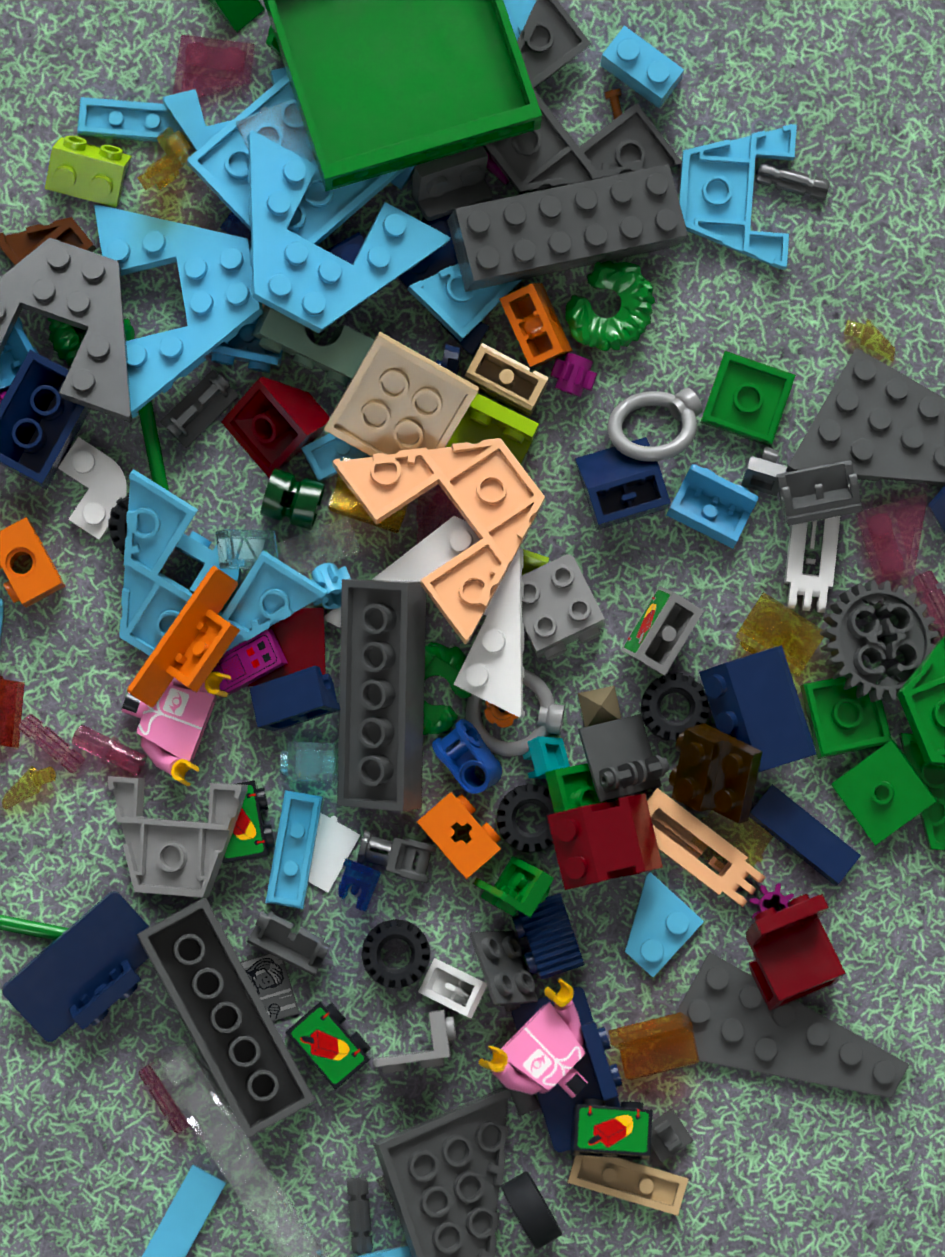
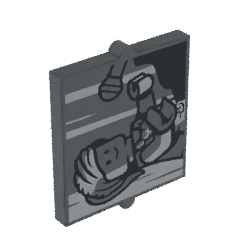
[241,953,299,1021]

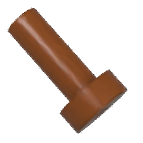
[604,89,622,120]

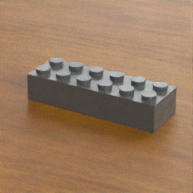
[447,164,688,292]
[136,897,315,1139]

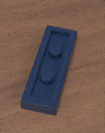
[749,784,861,886]

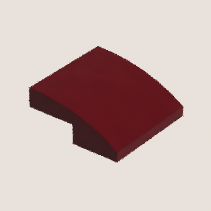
[248,608,326,687]

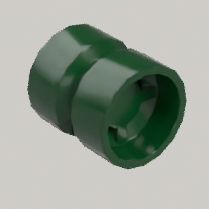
[260,469,325,530]

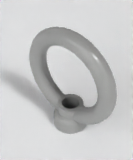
[607,388,703,462]
[466,669,565,757]

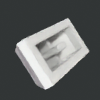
[418,958,487,1018]

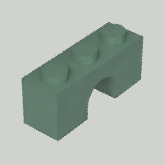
[252,305,374,387]

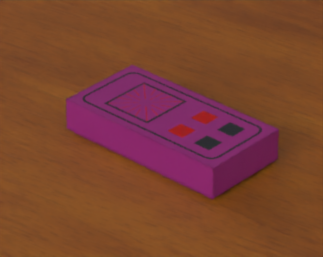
[212,629,288,698]

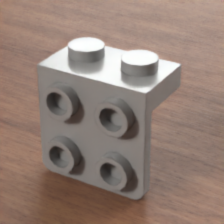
[522,554,605,660]
[373,1009,457,1074]

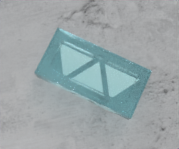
[215,529,279,569]

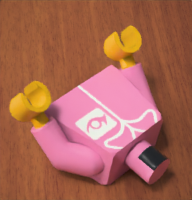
[122,672,231,787]
[479,979,588,1098]

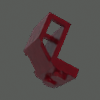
[547,794,663,890]
[746,894,846,1011]

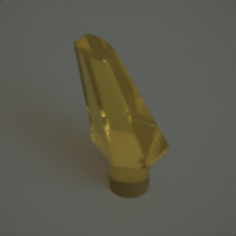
[844,318,895,362]
[2,766,56,810]

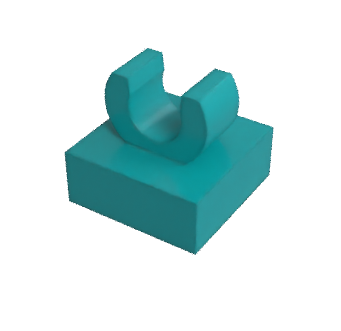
[523,736,570,779]

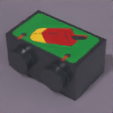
[222,780,275,864]
[286,1001,371,1090]
[570,1099,653,1160]

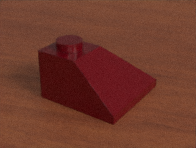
[221,376,330,478]

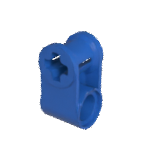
[432,719,502,794]

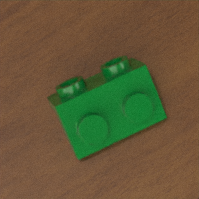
[473,856,554,918]

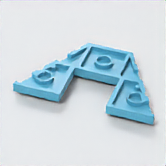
[247,130,451,333]
[94,204,264,418]
[119,469,327,656]

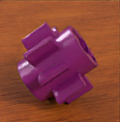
[550,352,598,397]
[749,883,794,919]

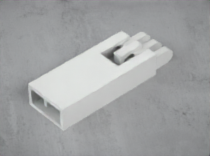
[784,516,840,613]

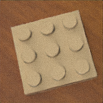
[324,332,479,457]

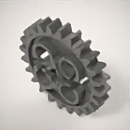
[820,580,939,703]

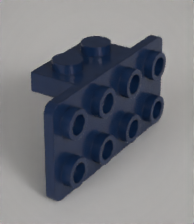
[2,891,150,1042]
[511,987,623,1152]

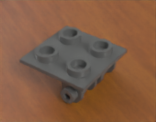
[578,714,669,802]
[469,931,538,1012]

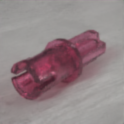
[72,725,147,777]

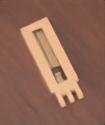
[647,788,766,907]

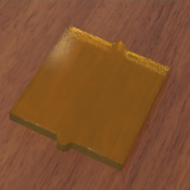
[687,810,773,870]

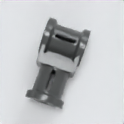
[357,830,437,884]

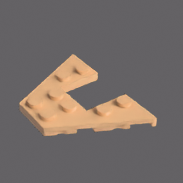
[332,438,545,644]

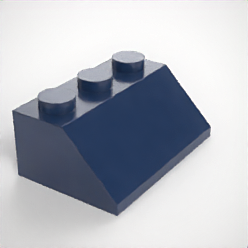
[0,350,91,490]
[699,645,817,773]

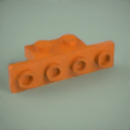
[127,566,240,707]

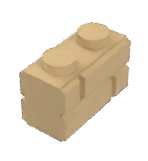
[464,343,549,417]

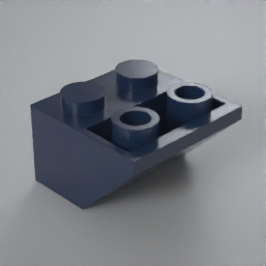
[574,437,671,531]

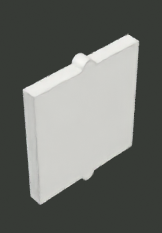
[308,813,361,893]

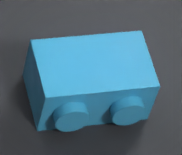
[600,26,684,109]

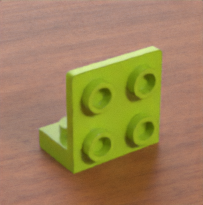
[446,393,539,464]

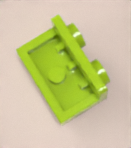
[45,136,131,208]

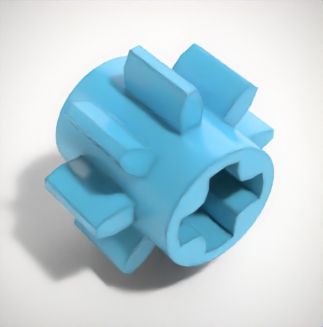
[311,563,351,609]

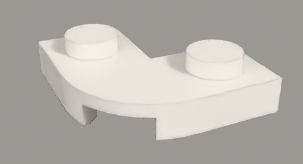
[58,437,127,541]

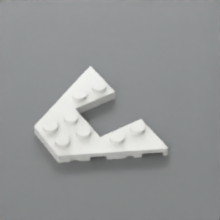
[324,516,525,719]

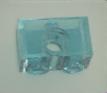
[280,742,337,785]

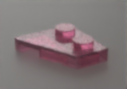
[173,34,255,99]

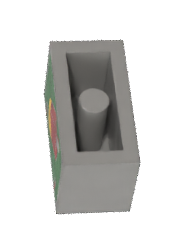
[621,586,704,676]

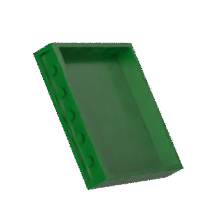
[263,0,542,192]

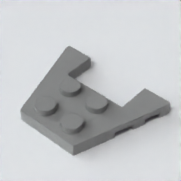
[107,776,248,898]

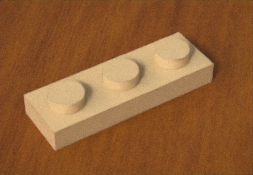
[567,1155,688,1216]

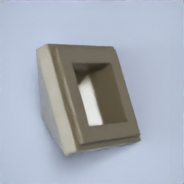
[578,685,621,727]

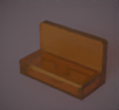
[608,1012,699,1080]

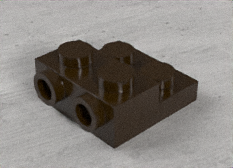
[669,723,763,824]

